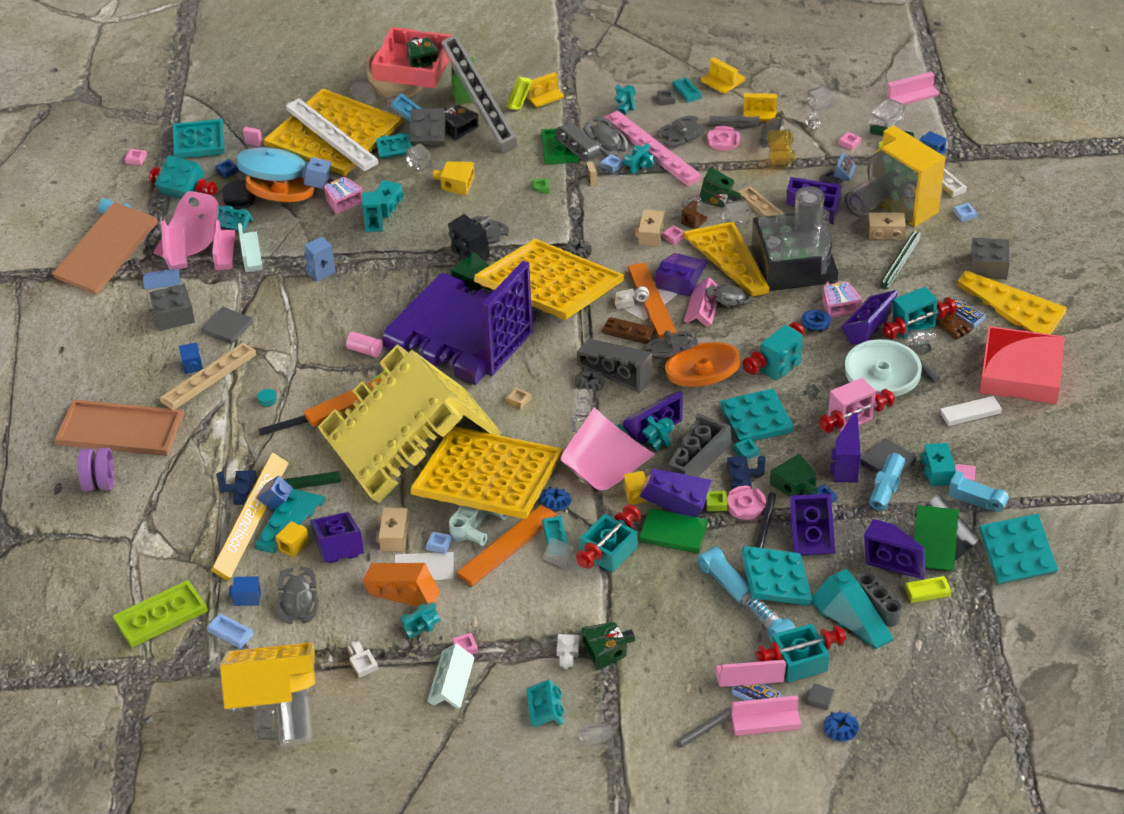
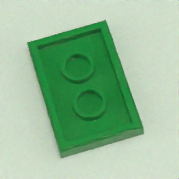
[541,128,578,165]
[914,505,959,571]
[640,508,708,554]

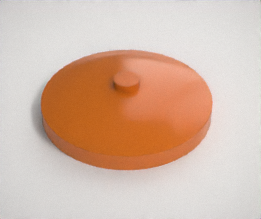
[246,175,315,202]
[665,342,741,387]

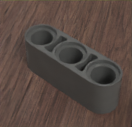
[555,123,600,161]
[857,571,902,627]

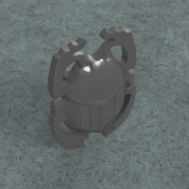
[759,110,785,148]
[583,116,628,157]
[657,116,705,147]
[471,216,509,244]
[705,284,753,309]
[644,330,698,358]
[277,567,318,624]

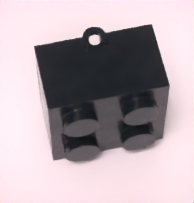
[448,214,490,260]

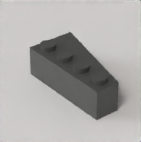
[576,339,652,393]
[669,413,732,477]

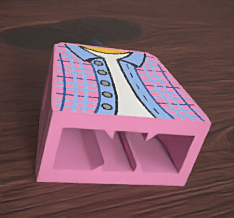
[324,177,363,214]
[822,279,862,318]

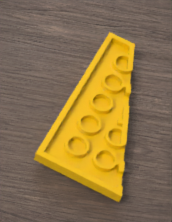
[683,221,769,297]
[957,270,1067,334]

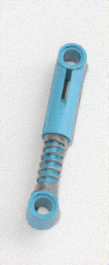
[697,546,795,642]

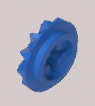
[801,310,831,332]
[539,487,572,510]
[823,710,859,742]

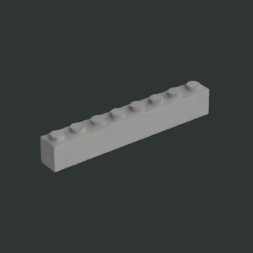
[442,35,517,153]

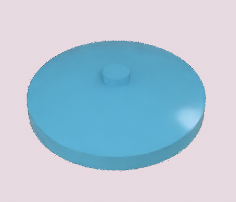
[237,147,305,181]

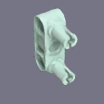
[449,506,508,546]

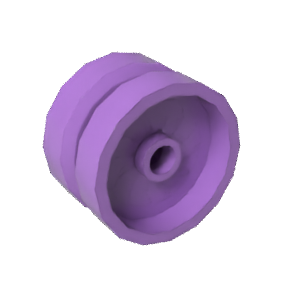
[78,447,114,492]

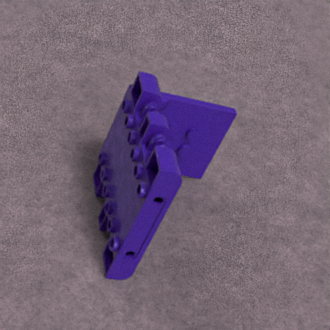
[382,260,536,385]

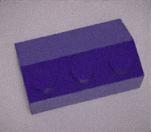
[841,290,898,345]
[623,391,683,445]

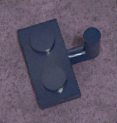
[727,456,766,490]
[216,470,257,505]

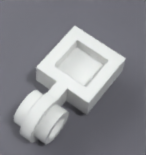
[615,287,649,309]
[557,634,580,670]
[347,641,379,678]

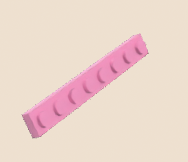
[604,110,701,186]

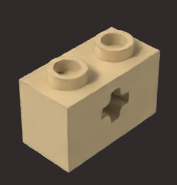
[635,209,664,247]
[867,213,906,240]
[376,508,409,552]

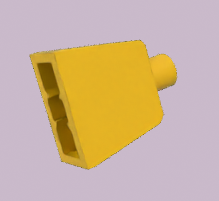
[433,162,475,196]

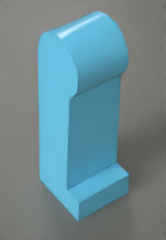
[948,471,1009,512]

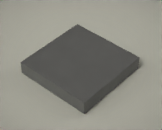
[201,306,253,344]
[861,438,917,475]

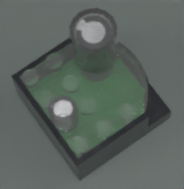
[751,186,839,291]

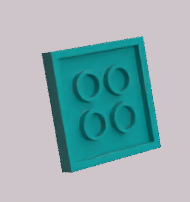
[173,118,225,159]
[719,388,794,442]
[979,513,1058,585]
[741,546,813,606]

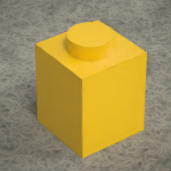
[624,471,649,505]
[276,521,309,558]

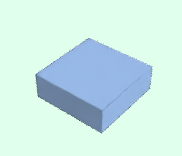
[600,154,624,173]
[953,203,977,222]
[426,532,452,554]

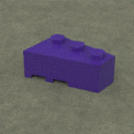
[786,177,842,225]
[639,469,712,517]

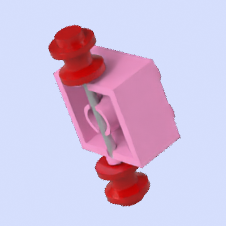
[819,377,895,434]

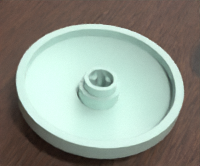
[845,339,922,397]

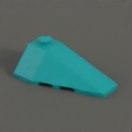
[811,569,894,649]

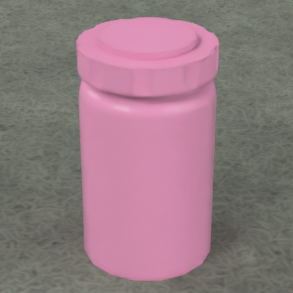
[346,332,383,358]

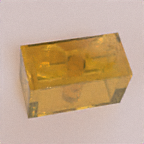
[767,129,795,166]

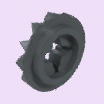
[564,239,592,259]
[575,369,605,393]

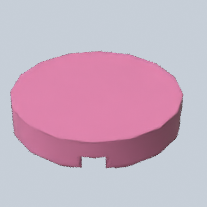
[707,126,740,151]
[727,486,766,520]

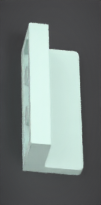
[238,223,263,273]
[428,643,474,708]

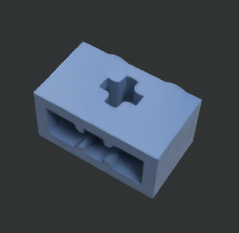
[302,157,331,189]
[304,236,335,281]

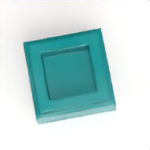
[733,438,760,460]

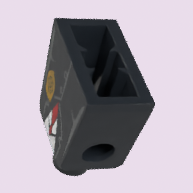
[443,105,479,141]

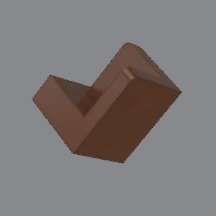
[681,200,707,229]

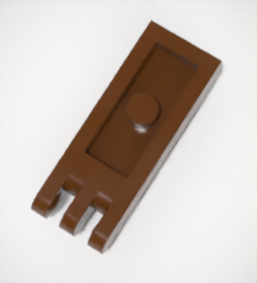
[936,313,971,340]
[602,317,655,344]

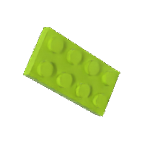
[113,580,208,648]

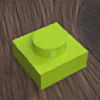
[706,491,727,511]

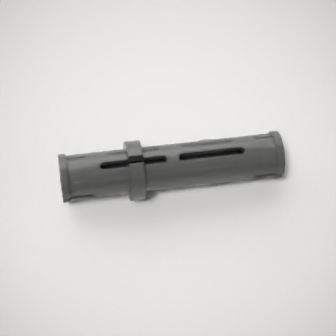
[709,115,759,128]

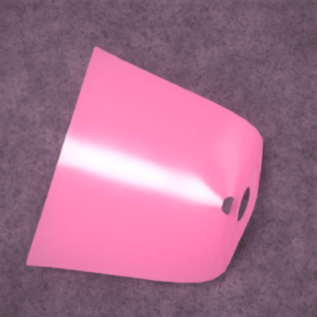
[153,191,218,257]
[561,408,655,490]

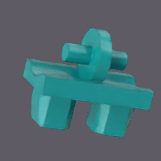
[615,84,636,114]
[624,143,654,174]
[643,416,674,451]
[400,602,441,639]

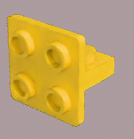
[701,57,745,94]
[526,72,564,108]
[743,93,777,122]

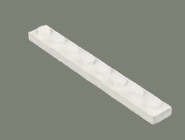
[286,99,378,171]

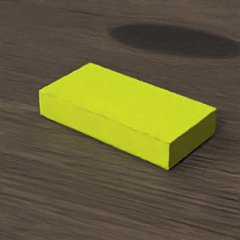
[506,77,532,110]
[904,576,952,603]

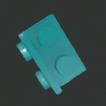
[376,133,413,159]
[217,205,254,233]
[526,679,565,727]

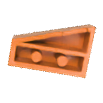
[362,563,440,607]

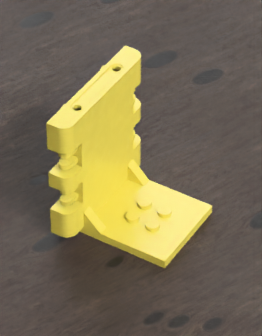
[318,344,502,503]

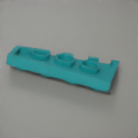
[255,489,326,554]

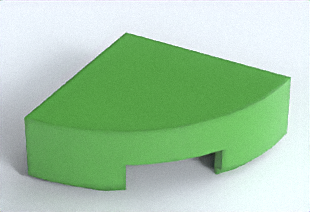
[531,178,550,194]

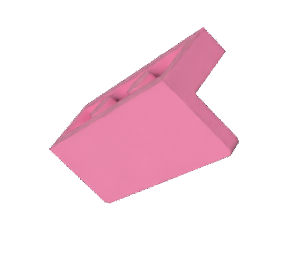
[887,72,939,107]
[161,220,188,269]
[212,220,236,270]
[684,277,719,327]
[715,660,786,687]
[731,696,801,736]

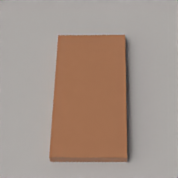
[52,202,158,295]
[55,399,184,456]

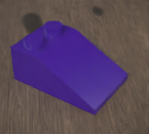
[656,253,707,297]
[830,413,861,483]
[789,494,836,556]
[310,512,364,563]
[864,519,926,580]

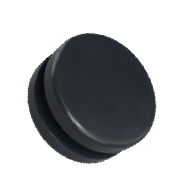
[222,180,255,210]

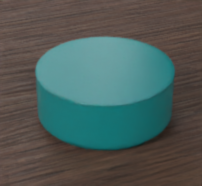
[258,388,277,406]

